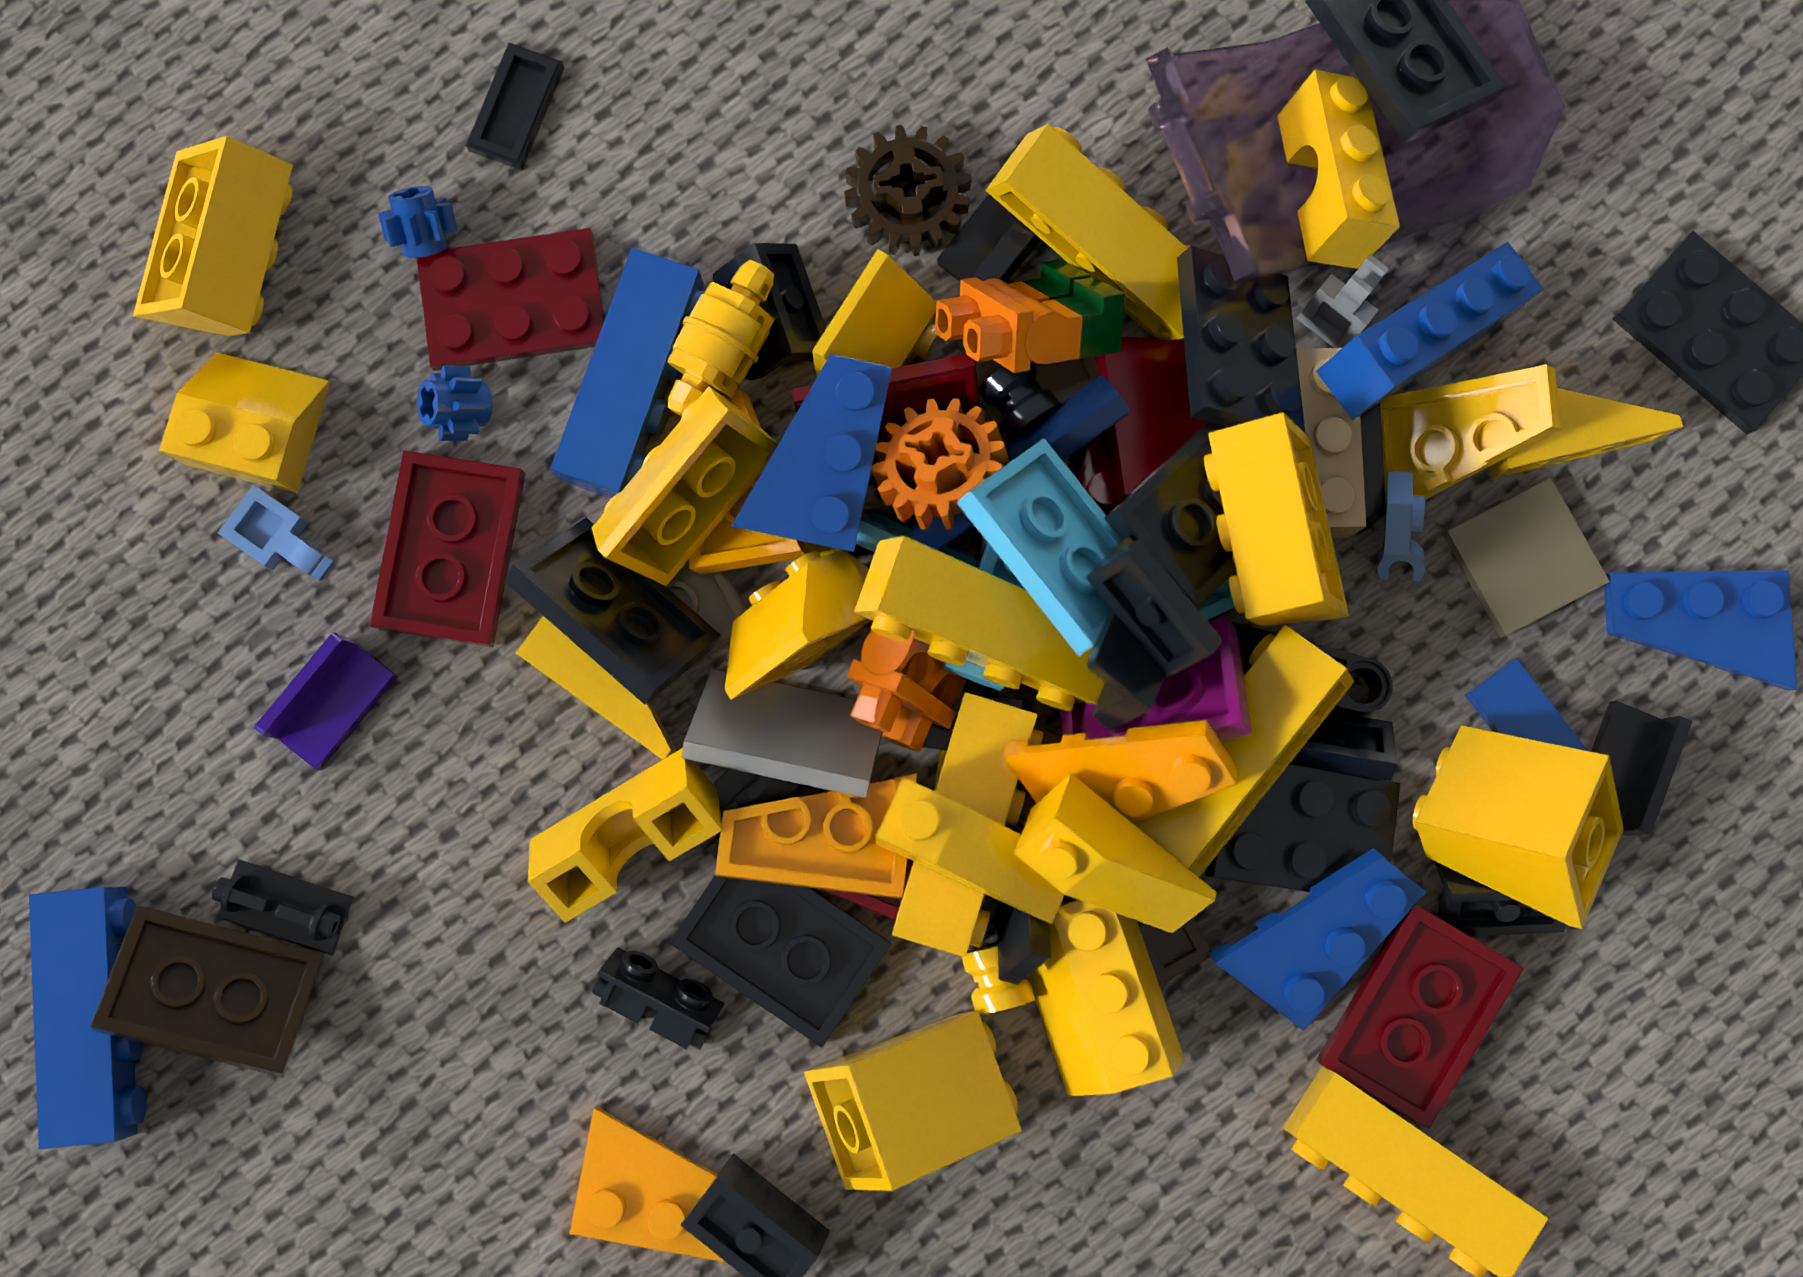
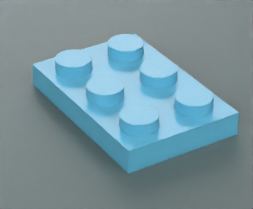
[957,438,1122,656]

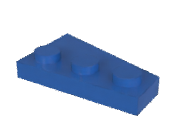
[731,354,892,552]
[1604,570,1797,691]
[1208,848,1426,1031]

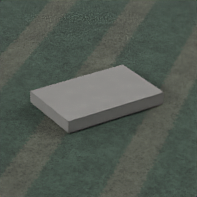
[682,669,882,798]

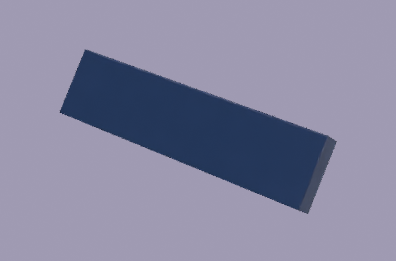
[906,374,1131,551]

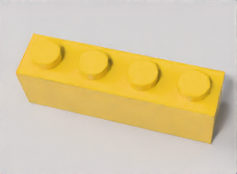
[985,124,1190,340]
[854,536,1105,711]
[1134,625,1355,877]
[892,692,1044,958]
[1283,1066,1549,1277]

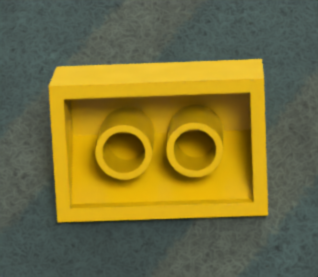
[133,136,293,336]
[592,387,778,586]
[1204,413,1349,626]
[1027,898,1185,1097]

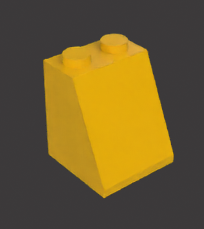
[1413,725,1624,929]
[804,1011,1022,1191]

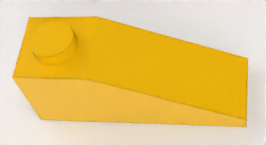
[1488,388,1683,480]
[516,616,676,760]
[1014,773,1217,933]
[876,777,1065,924]

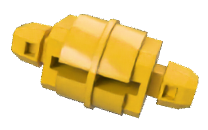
[667,260,775,417]

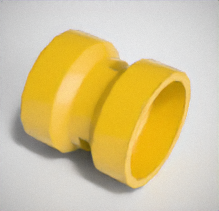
[962,943,1035,1015]

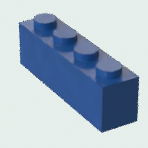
[1316,242,1544,420]
[550,247,705,498]
[29,887,146,1149]

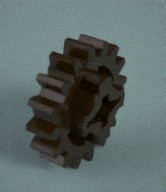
[844,125,971,256]

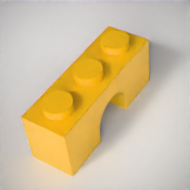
[1278,70,1400,269]
[528,748,722,923]

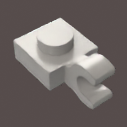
[1296,254,1389,348]

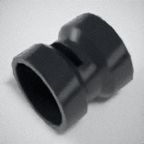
[979,361,1061,439]

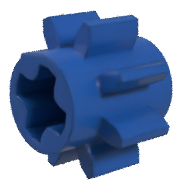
[378,186,458,258]
[417,366,493,441]

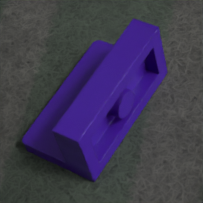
[254,632,398,770]

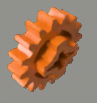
[871,398,1009,530]

